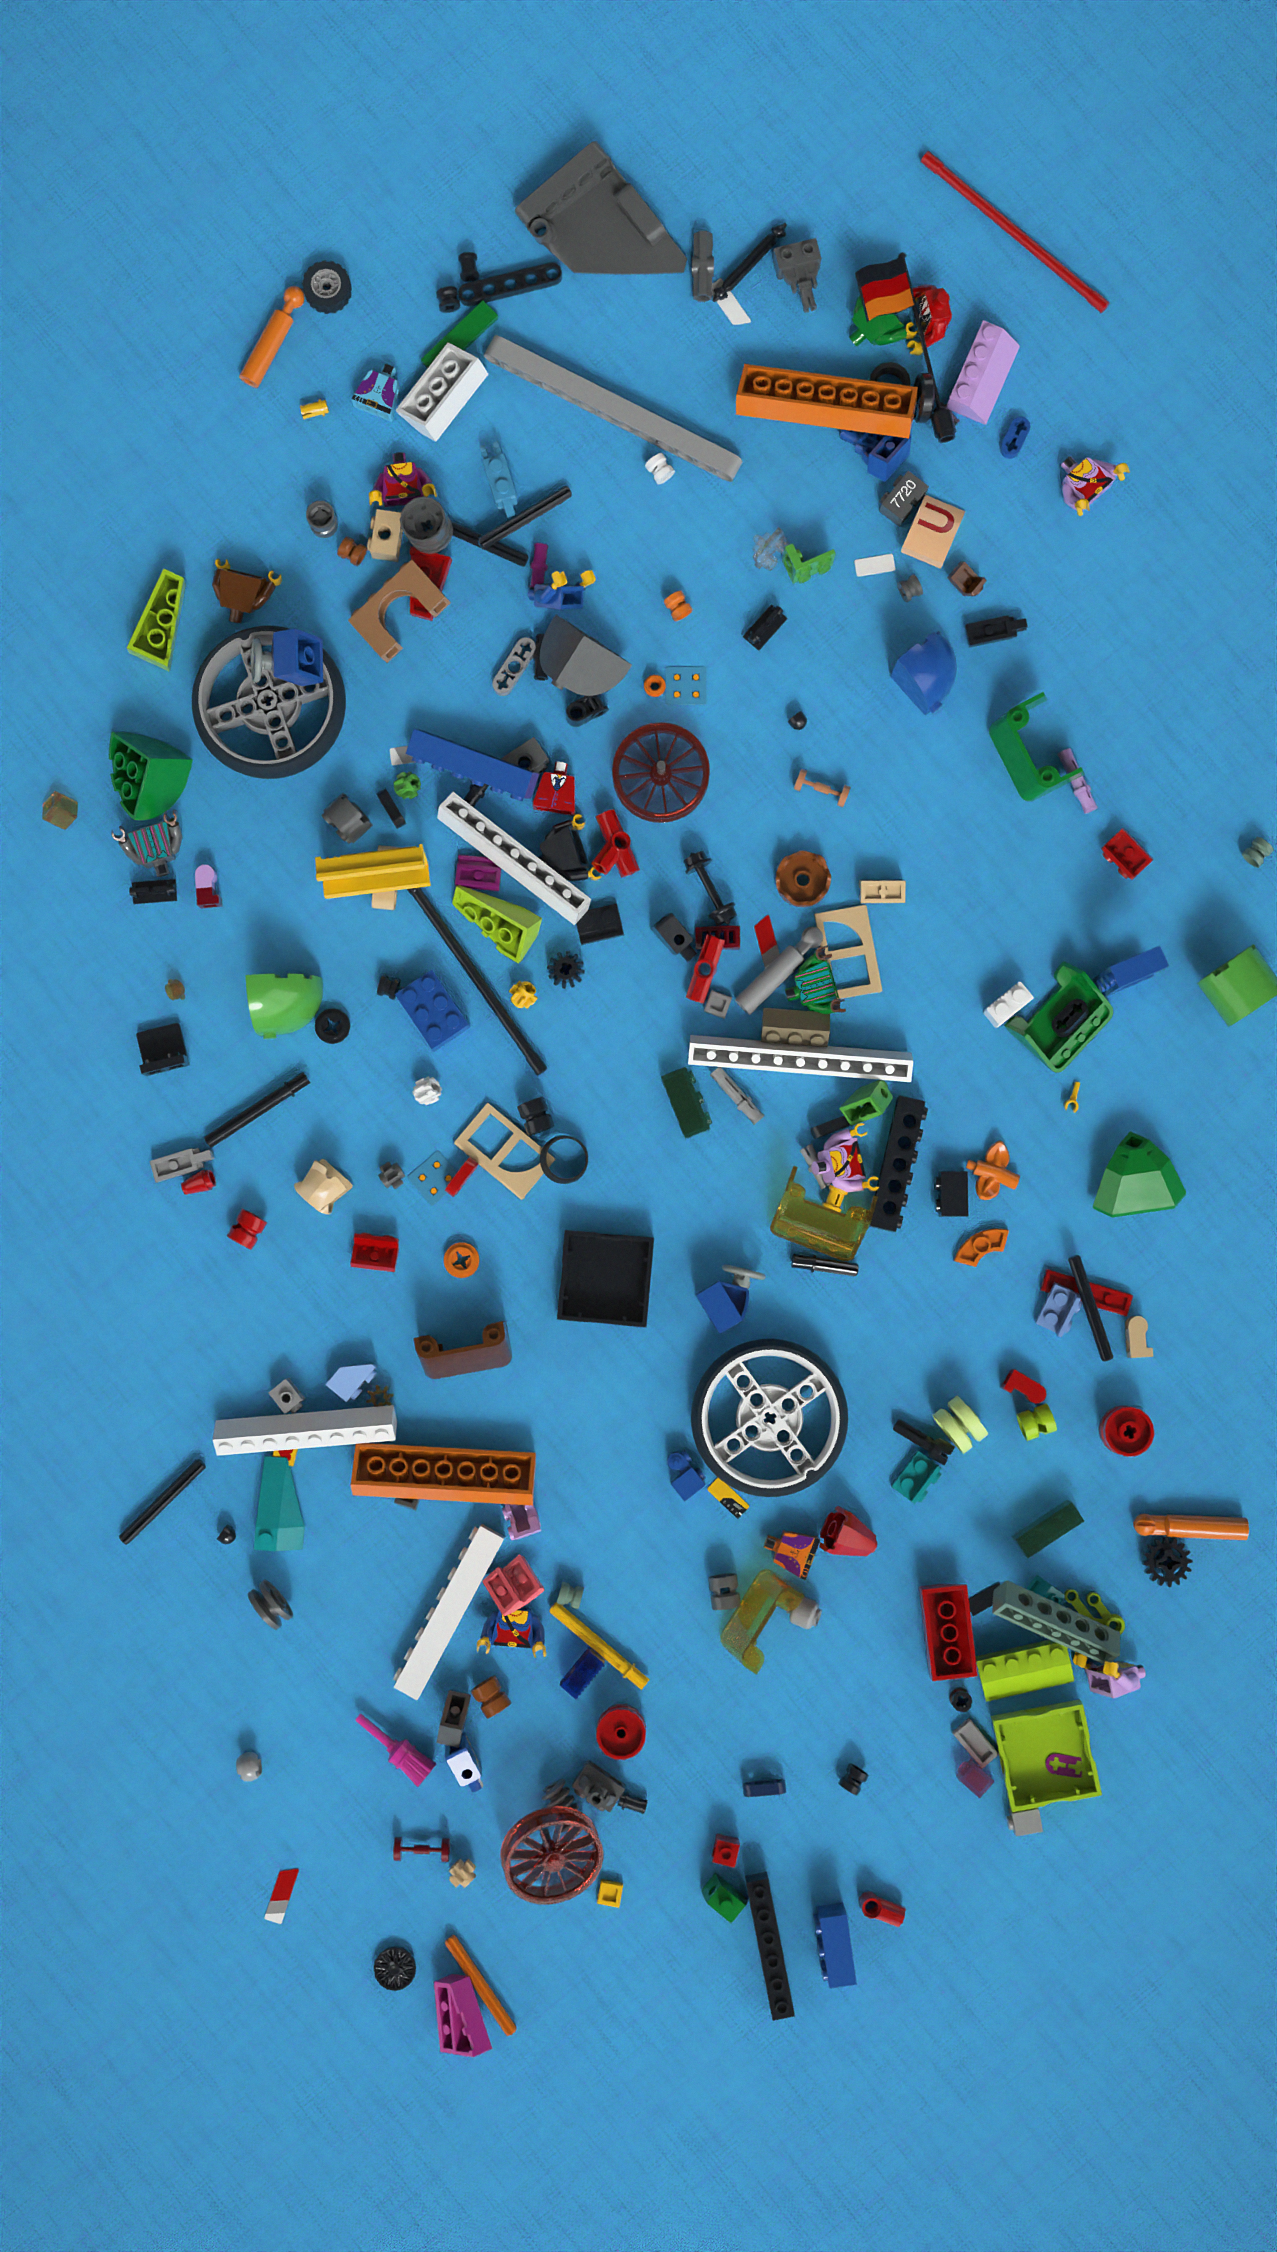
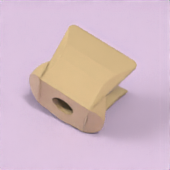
[294,1159,353,1215]

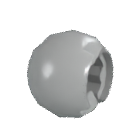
[236,1752,262,1782]

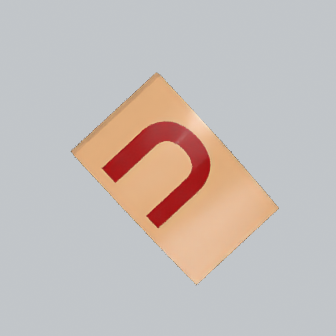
[901,495,965,569]

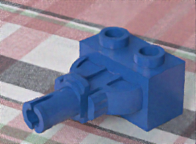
[840,429,912,482]

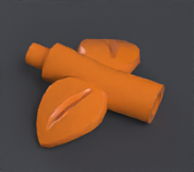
[965,1140,1020,1200]

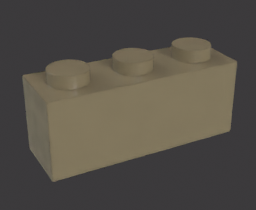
[761,1008,830,1047]

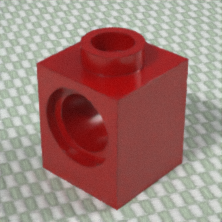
[712,1833,740,1868]

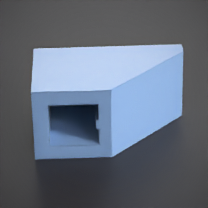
[326,1364,378,1402]

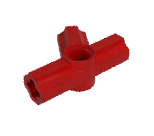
[591,809,640,878]

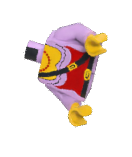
[1061,456,1130,516]
[811,1123,879,1192]
[1073,1652,1146,1698]

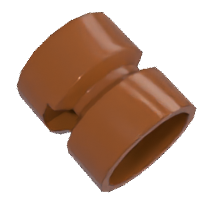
[470,1675,512,1719]

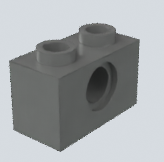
[501,737,549,774]
[437,1690,471,1748]

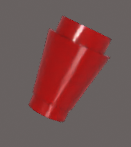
[181,1169,216,1195]

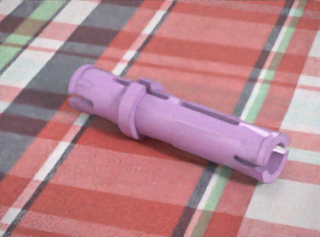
[1058,748,1098,814]

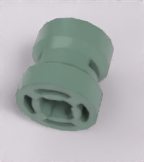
[1242,837,1274,868]
[557,1582,584,1609]

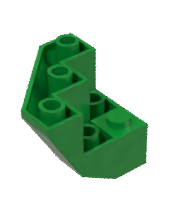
[1093,1131,1186,1218]

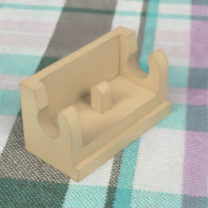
[859,880,906,903]

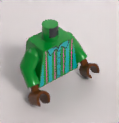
[785,945,846,1014]

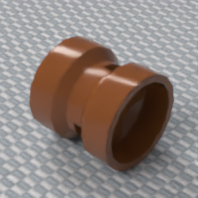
[337,536,367,566]

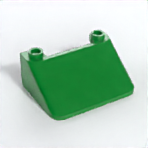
[1004,961,1113,1073]

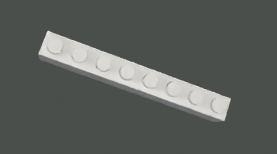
[437,792,591,925]
[212,1405,397,1456]
[393,1524,505,1700]

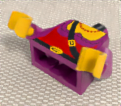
[369,452,437,507]

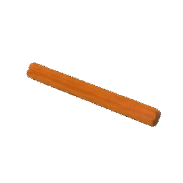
[445,1935,516,2036]

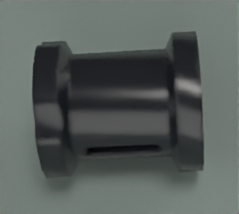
[458,252,480,282]
[949,1688,972,1712]

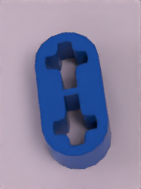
[1000,417,1030,459]

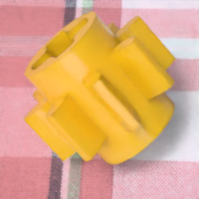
[509,981,538,1009]

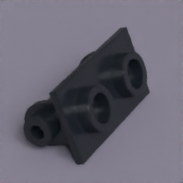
[743,604,788,651]
[129,879,177,904]

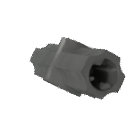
[692,231,714,302]

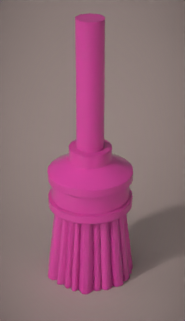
[355,1713,437,1787]

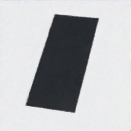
[969,1583,1000,1616]

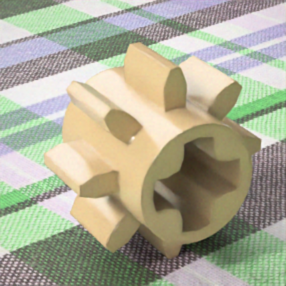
[448,1858,476,1888]

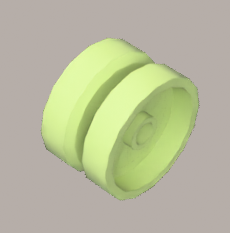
[932,1395,988,1454]

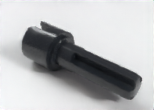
[893,1419,955,1465]

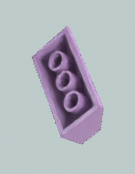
[946,320,1020,425]

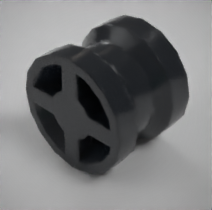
[436,286,461,313]
[377,974,401,1000]

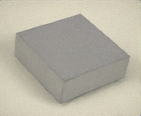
[704,990,732,1019]

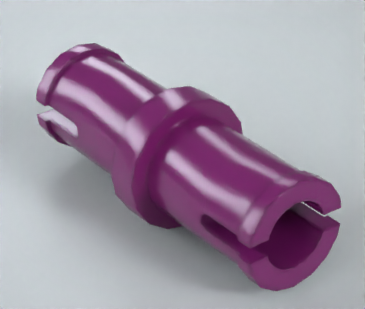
[530,543,548,588]

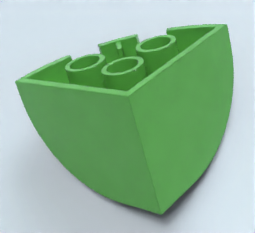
[245,973,323,1040]

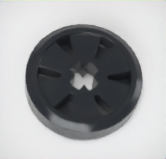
[913,373,935,423]

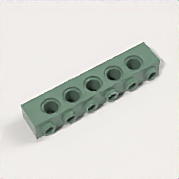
[992,1580,1120,1664]

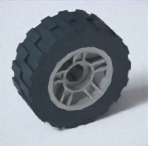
[302,260,352,314]

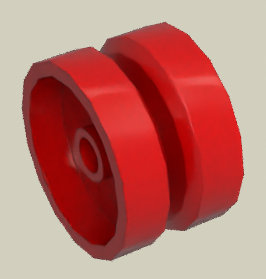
[1099,1405,1154,1457]
[596,1704,646,1760]

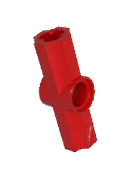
[686,934,726,1004]

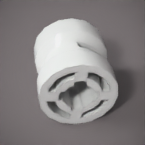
[645,453,675,484]

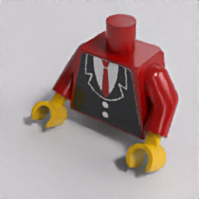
[907,284,952,356]

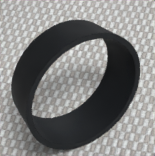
[540,1135,588,1184]

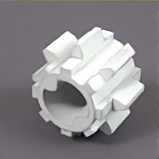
[412,1076,442,1105]

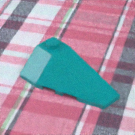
[254,1456,305,1551]

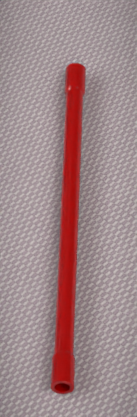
[920,151,1110,313]

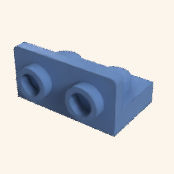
[1035,1282,1082,1338]

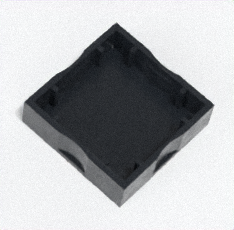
[557,1230,654,1327]

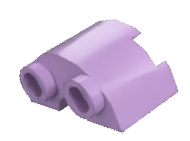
[502,1504,542,1540]

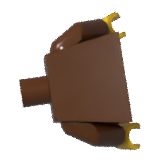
[212,559,282,623]

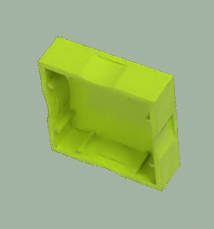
[991,1699,1102,1812]

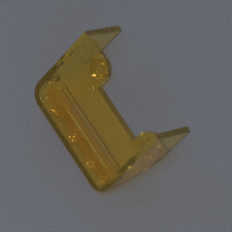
[770,1166,878,1261]

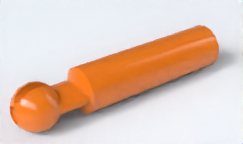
[239,286,304,388]
[1133,1513,1249,1540]

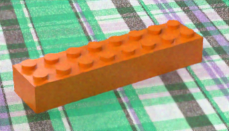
[736,364,918,438]
[351,1443,536,1506]

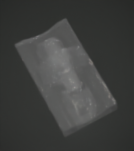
[752,527,790,571]

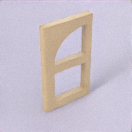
[814,905,883,999]
[454,1103,556,1200]

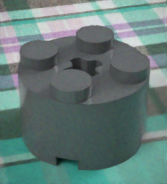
[321,792,373,844]

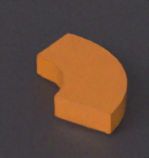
[954,1229,1009,1267]

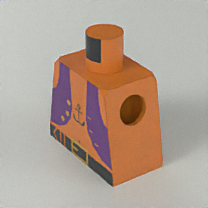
[764,1530,820,1580]

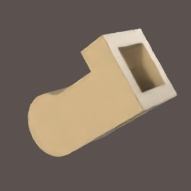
[1125,1316,1153,1358]

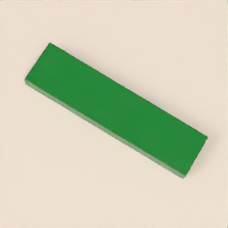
[421,301,498,369]

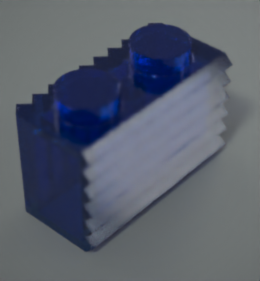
[560,1647,605,1699]

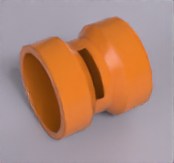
[663,590,693,621]

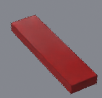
[1040,1269,1133,1317]

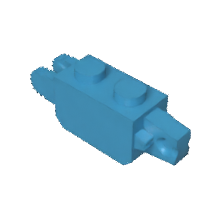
[480,441,517,520]

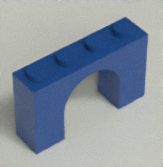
[1093,945,1169,997]

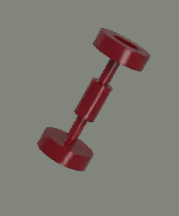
[393,1837,450,1862]

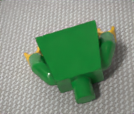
[849,296,918,347]

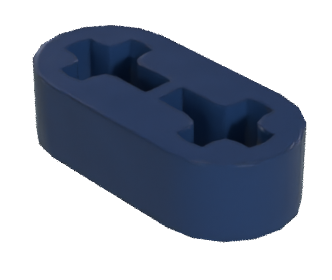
[743,1779,786,1797]

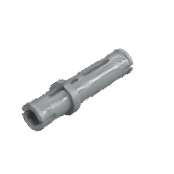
[710,1067,765,1125]

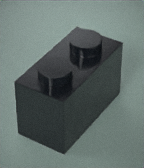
[934,1171,968,1217]

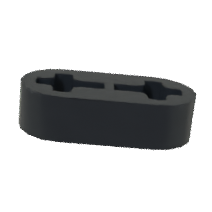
[376,788,406,829]
[1052,999,1089,1037]
[810,1116,851,1139]

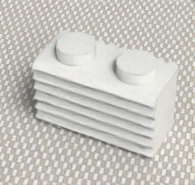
[983,982,1034,1028]

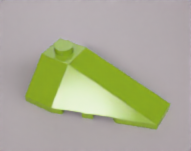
[452,885,542,964]

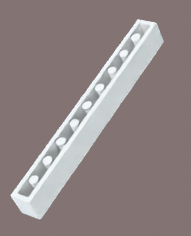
[688,1035,913,1082]

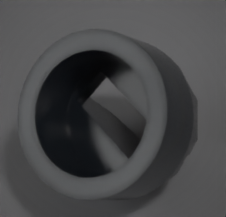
[788,711,807,730]
[217,1524,236,1544]

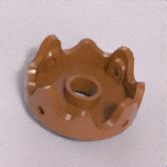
[775,851,831,908]

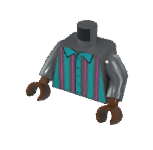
[111,810,183,877]

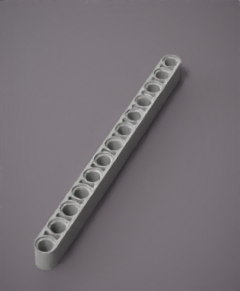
[484,335,743,482]

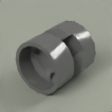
[306,501,338,538]
[708,1573,741,1610]

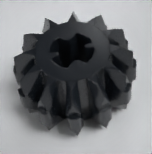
[547,951,585,989]

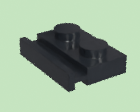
[576,904,624,946]

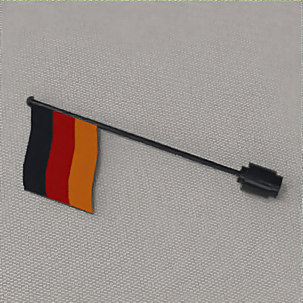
[855,252,956,443]

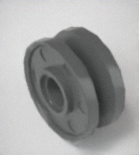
[247,1580,294,1630]

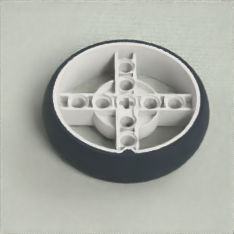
[691,1339,848,1497]

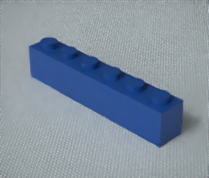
[406,729,539,801]

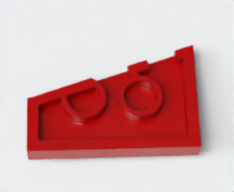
[410,546,452,621]

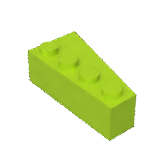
[127,568,186,672]

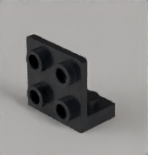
[136,1023,190,1076]

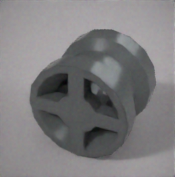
[897,575,923,602]

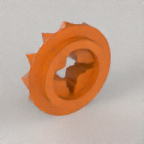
[444,1243,480,1278]

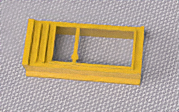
[315,844,431,899]

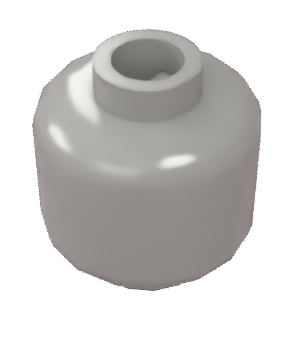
[787,1596,822,1629]

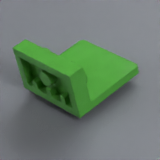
[782,543,836,584]

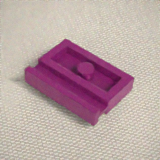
[455,855,502,891]

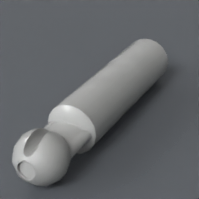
[735,927,823,1015]

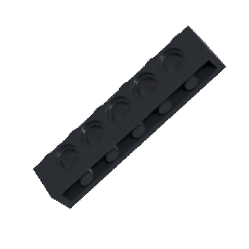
[868,1096,928,1233]
[745,1872,795,2021]

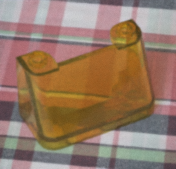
[720,1569,805,1675]

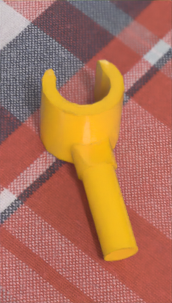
[1064,1082,1081,1113]

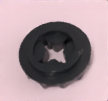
[315,1009,351,1044]

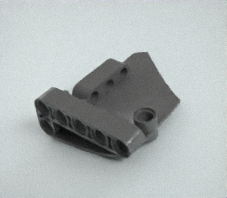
[515,141,687,275]

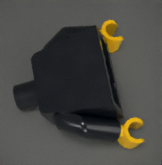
[538,814,602,881]

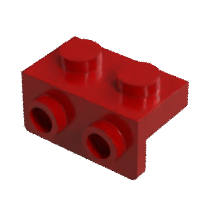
[1101,828,1154,880]
[350,1233,399,1272]

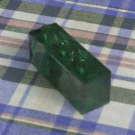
[661,1067,712,1140]
[1011,1500,1084,1558]

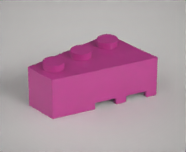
[434,1974,492,2057]

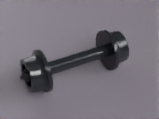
[683,851,737,926]

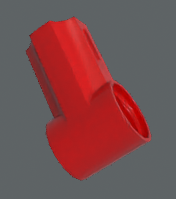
[858,1891,906,1927]

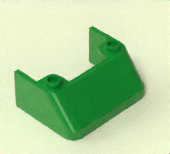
[989,692,1085,802]

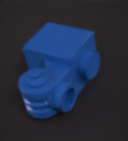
[667,1450,706,1502]

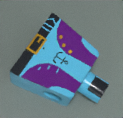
[352,364,400,422]

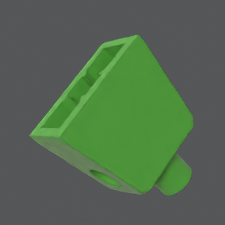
[839,1080,893,1126]

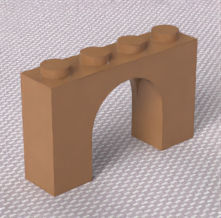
[348,560,451,663]

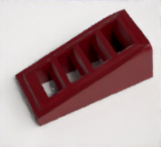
[696,926,740,950]

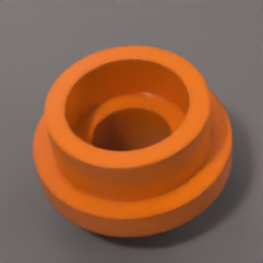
[644,675,666,697]

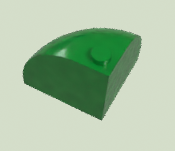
[109,731,193,820]

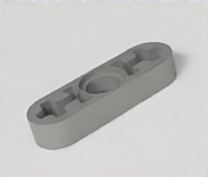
[493,637,536,696]

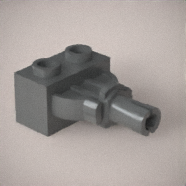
[772,238,821,313]
[572,1760,625,1812]

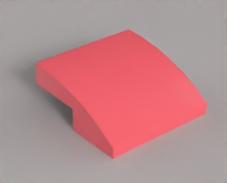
[482,1554,545,1616]

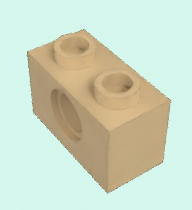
[367,509,403,562]

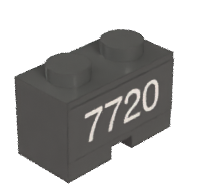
[879,471,929,527]

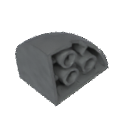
[540,614,632,696]

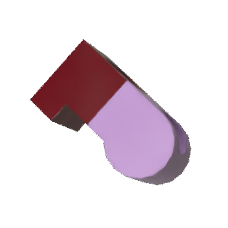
[195,865,223,909]

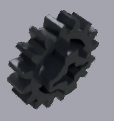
[1142,1537,1193,1587]

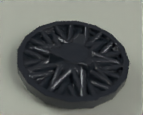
[374,1946,416,1991]

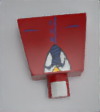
[533,762,575,816]

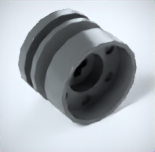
[400,497,453,554]

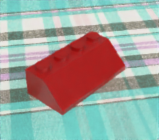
[919,1584,978,1681]

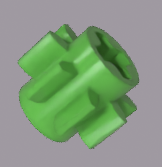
[393,771,421,799]

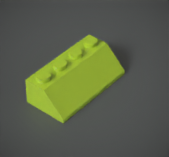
[975,1639,1075,1702]

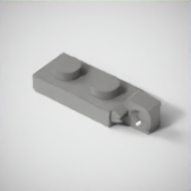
[149,1148,214,1183]

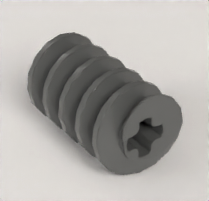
[542,1779,584,1833]

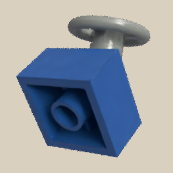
[251,628,323,686]
[695,1264,766,1334]

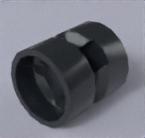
[517,1097,555,1136]

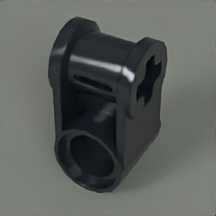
[566,694,609,727]

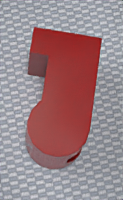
[1000,1369,1046,1404]

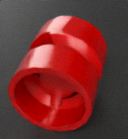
[227,1209,267,1250]

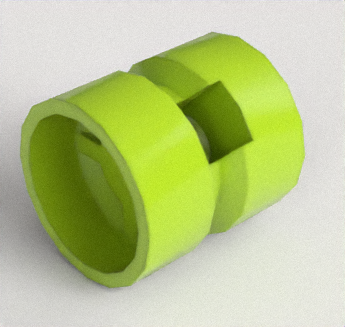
[1016,1403,1057,1441]

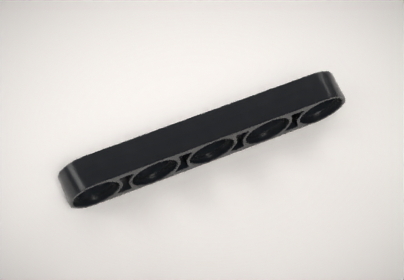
[458,262,562,307]

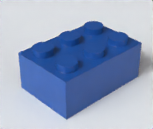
[395,970,471,1052]
[813,1903,857,1989]

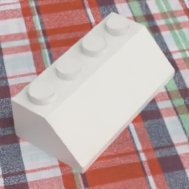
[395,343,488,442]

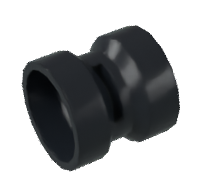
[838,1763,869,1796]

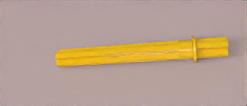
[549,1602,650,1690]

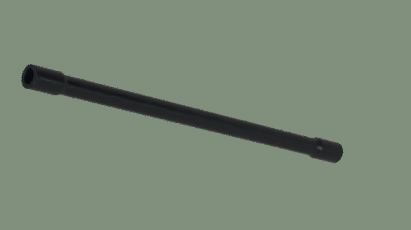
[407,887,548,1076]

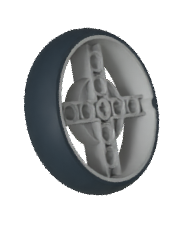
[192,626,346,779]

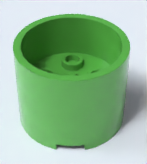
[1197,944,1277,1027]

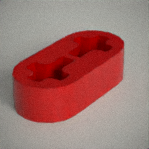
[445,1157,479,1197]

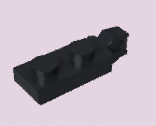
[965,615,1028,648]

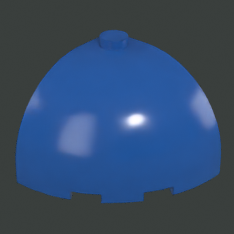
[891,631,957,716]

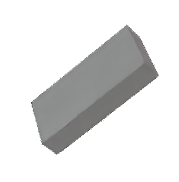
[952,1718,999,1769]

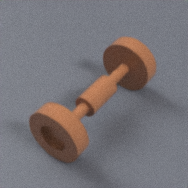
[794,768,851,807]

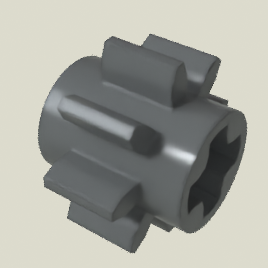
[378,1162,406,1189]

